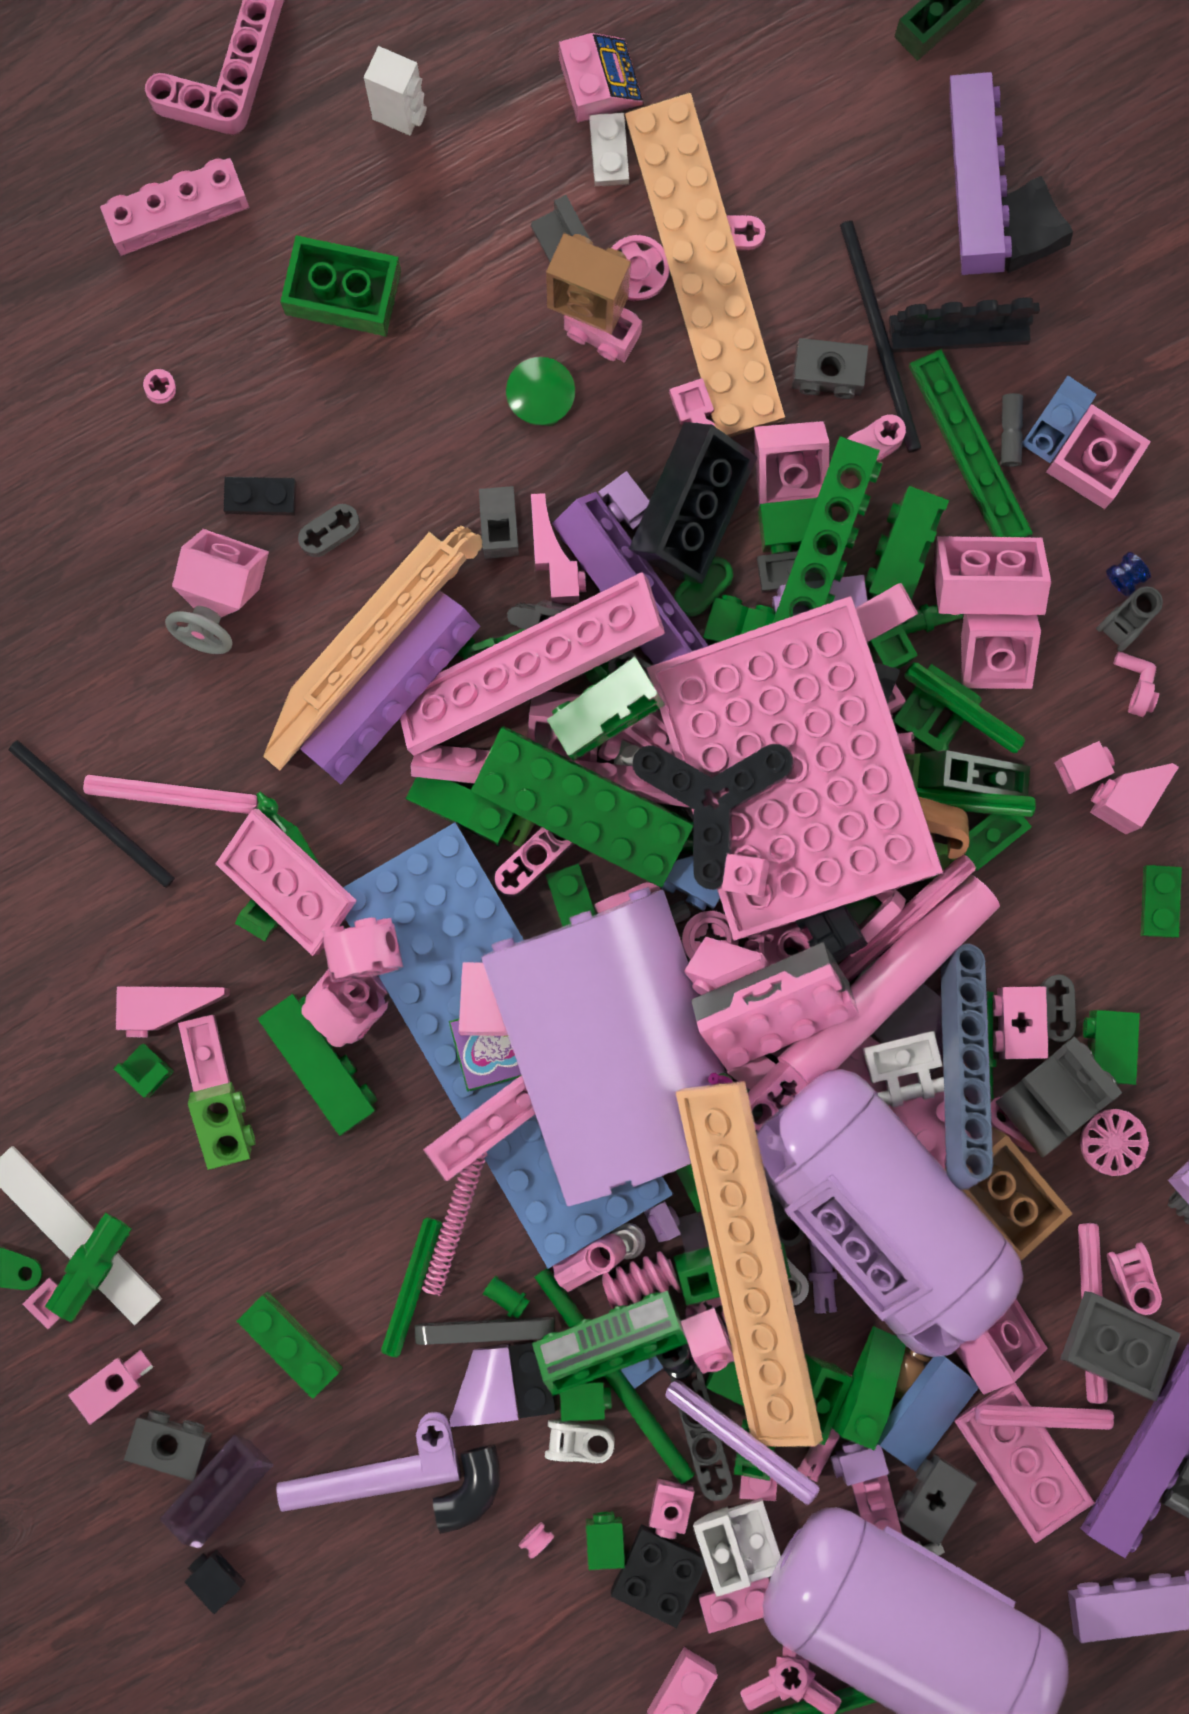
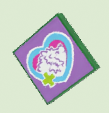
[448,1019,522,1092]

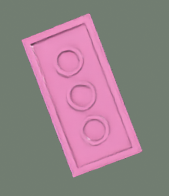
[216,809,357,956]
[954,1382,1095,1544]

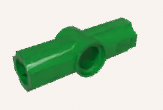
[45,1213,132,1323]

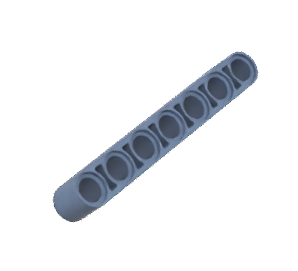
[941,944,993,1190]

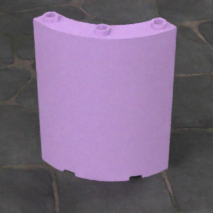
[481,887,726,1207]

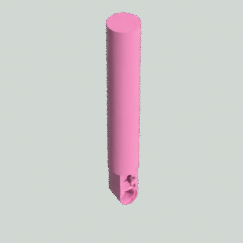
[748,875,1000,1131]

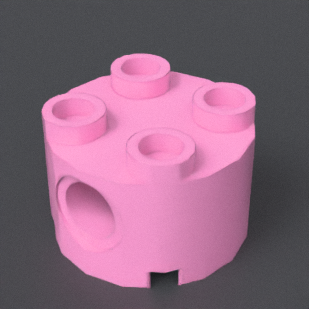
[322,917,403,982]
[301,968,388,1047]

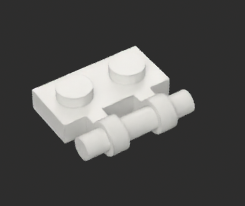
[863,1031,944,1108]

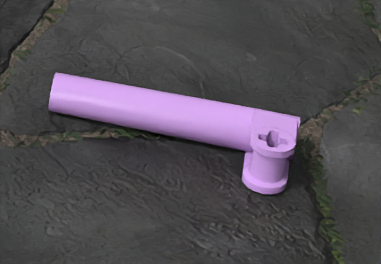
[277,1412,461,1512]

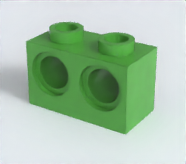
[188,1082,256,1170]

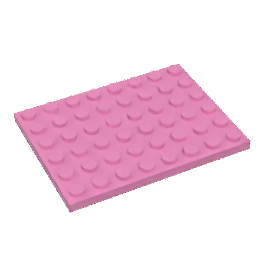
[647,596,943,941]

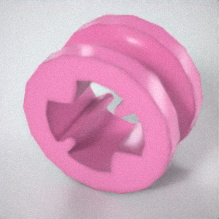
[143,369,176,404]
[518,1522,554,1559]

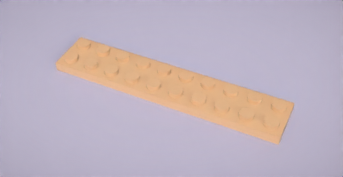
[625,92,786,437]
[676,1081,823,1447]

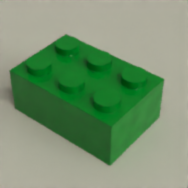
[280,235,401,336]

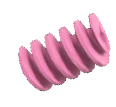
[602,1251,682,1310]

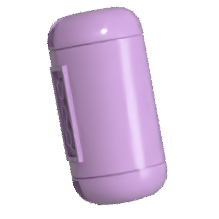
[756,1069,1023,1357]
[763,1507,1069,1714]

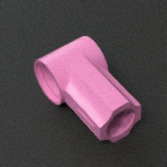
[553,1233,626,1292]

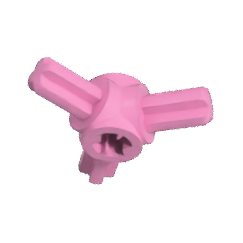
[741,1646,842,1714]

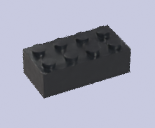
[629,422,757,584]

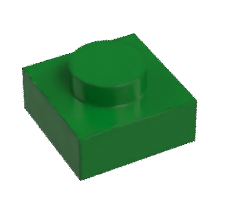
[235,899,279,941]

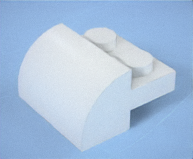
[693,1498,781,1597]

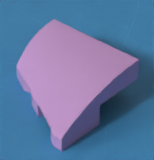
[450,1344,518,1427]

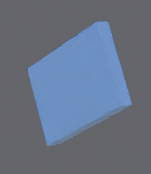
[878,1356,979,1471]

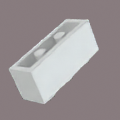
[364,46,427,135]

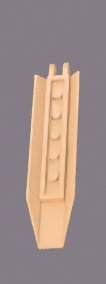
[263,526,483,771]

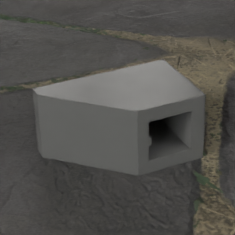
[479,486,519,559]

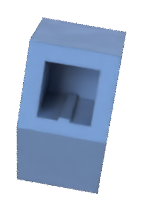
[1022,376,1097,463]
[662,856,720,911]

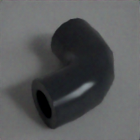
[433,1444,500,1534]

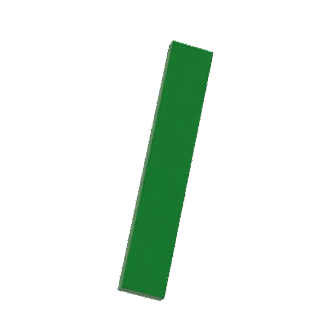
[909,349,1033,537]

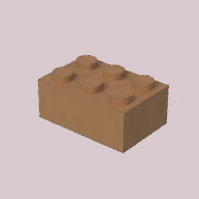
[546,233,631,335]
[945,1127,1073,1261]

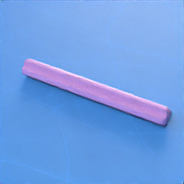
[665,1380,819,1504]

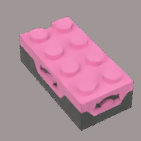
[691,942,859,1071]

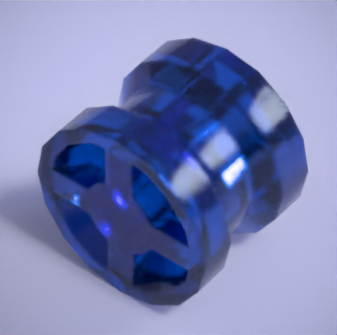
[1106,552,1151,596]

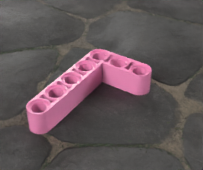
[145,0,284,135]

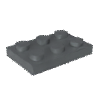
[1060,1291,1181,1401]

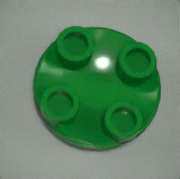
[506,357,575,426]

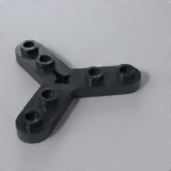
[632,744,794,890]

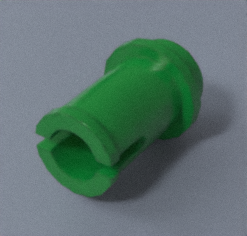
[482,1276,530,1319]

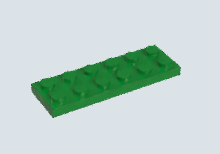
[471,726,694,888]

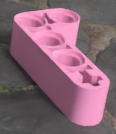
[495,827,574,897]

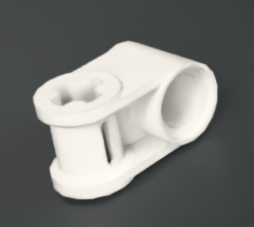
[545,1419,615,1463]

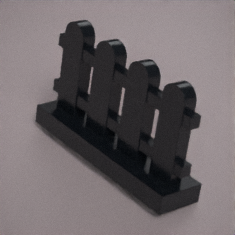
[889,297,1040,353]

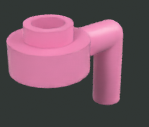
[1113,651,1159,717]

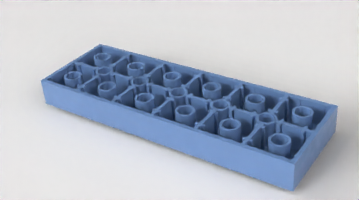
[343,823,673,1268]

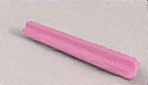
[975,1405,1114,1430]

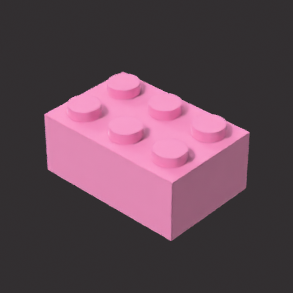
[933,536,1051,616]

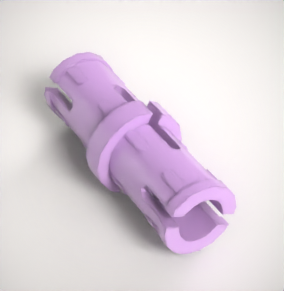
[809,1240,837,1313]

